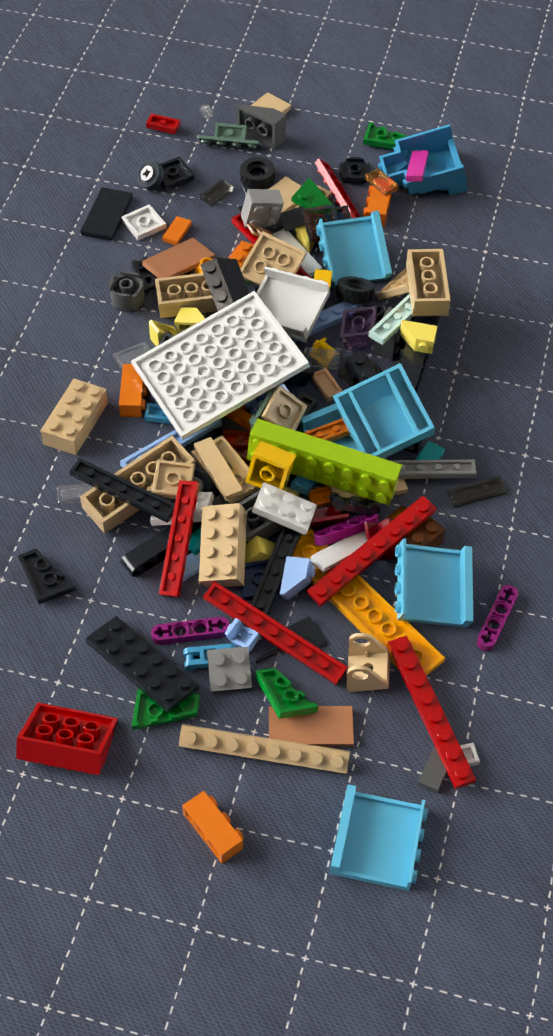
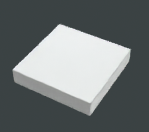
[121,205,166,241]

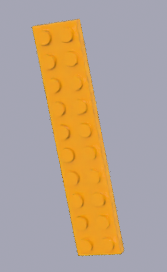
[293,529,445,676]

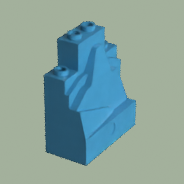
[378,124,468,195]

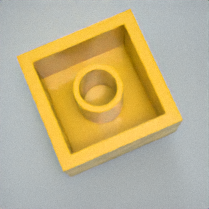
[245,441,296,490]

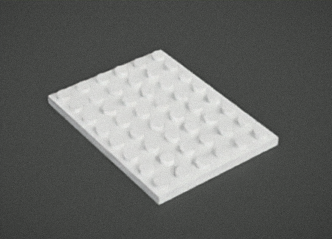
[131,291,310,440]

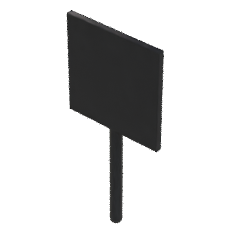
[254,206,312,233]
[255,616,327,663]

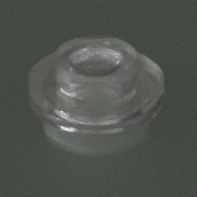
[199,104,213,119]

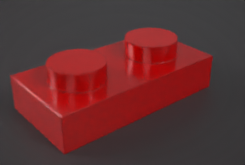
[146,113,181,134]

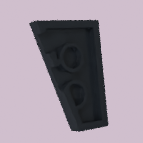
[18,549,76,604]

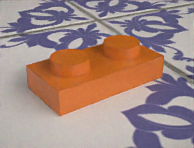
[229,241,254,268]

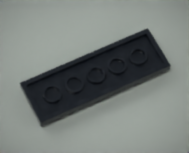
[86,616,199,714]

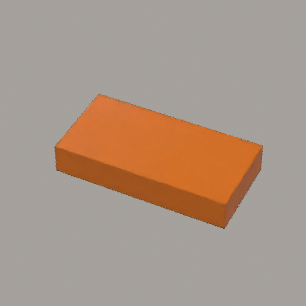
[162,216,192,245]

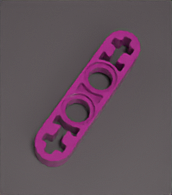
[314,514,379,546]
[477,585,518,651]
[151,617,230,645]

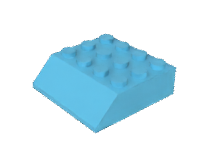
[333,363,435,459]

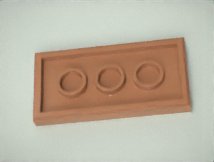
[142,238,215,278]
[269,706,354,747]

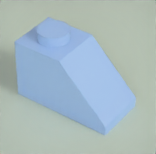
[280,556,316,600]

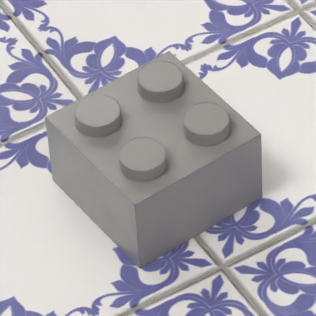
[241,189,284,228]

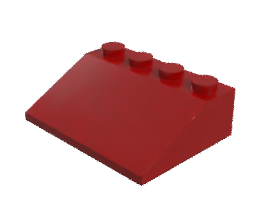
[16,703,118,775]

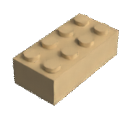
[406,249,451,316]
[155,273,217,318]
[40,379,108,455]
[199,503,247,588]

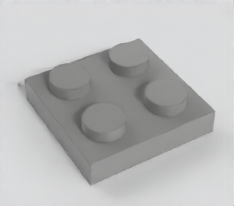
[207,646,252,692]

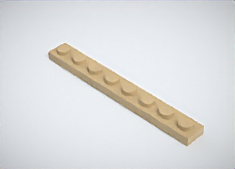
[179,724,350,774]

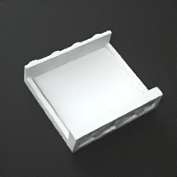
[256,267,330,342]

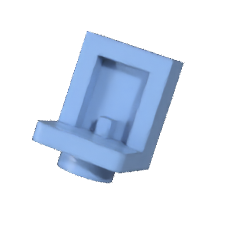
[225,618,261,653]

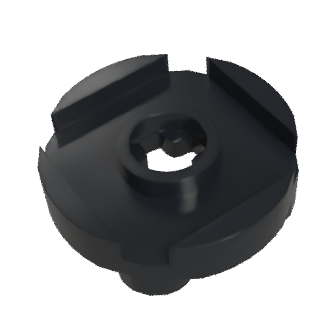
[339,157,371,184]

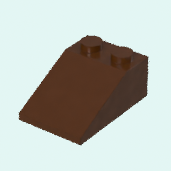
[382,505,445,548]

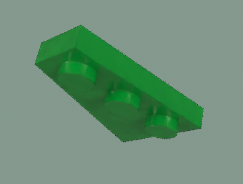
[291,178,340,222]
[255,668,319,719]
[132,689,200,730]

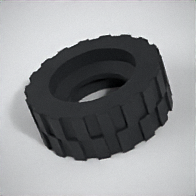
[240,157,275,189]
[336,276,375,304]

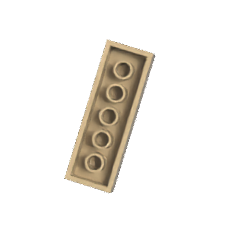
[80,436,196,534]

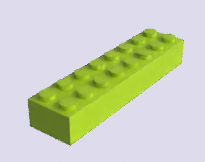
[247,418,402,506]

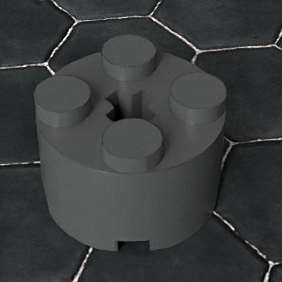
[109,271,145,311]

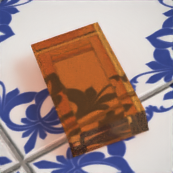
[365,168,399,196]

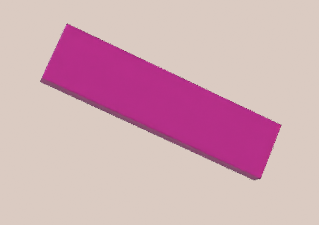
[406,150,429,182]

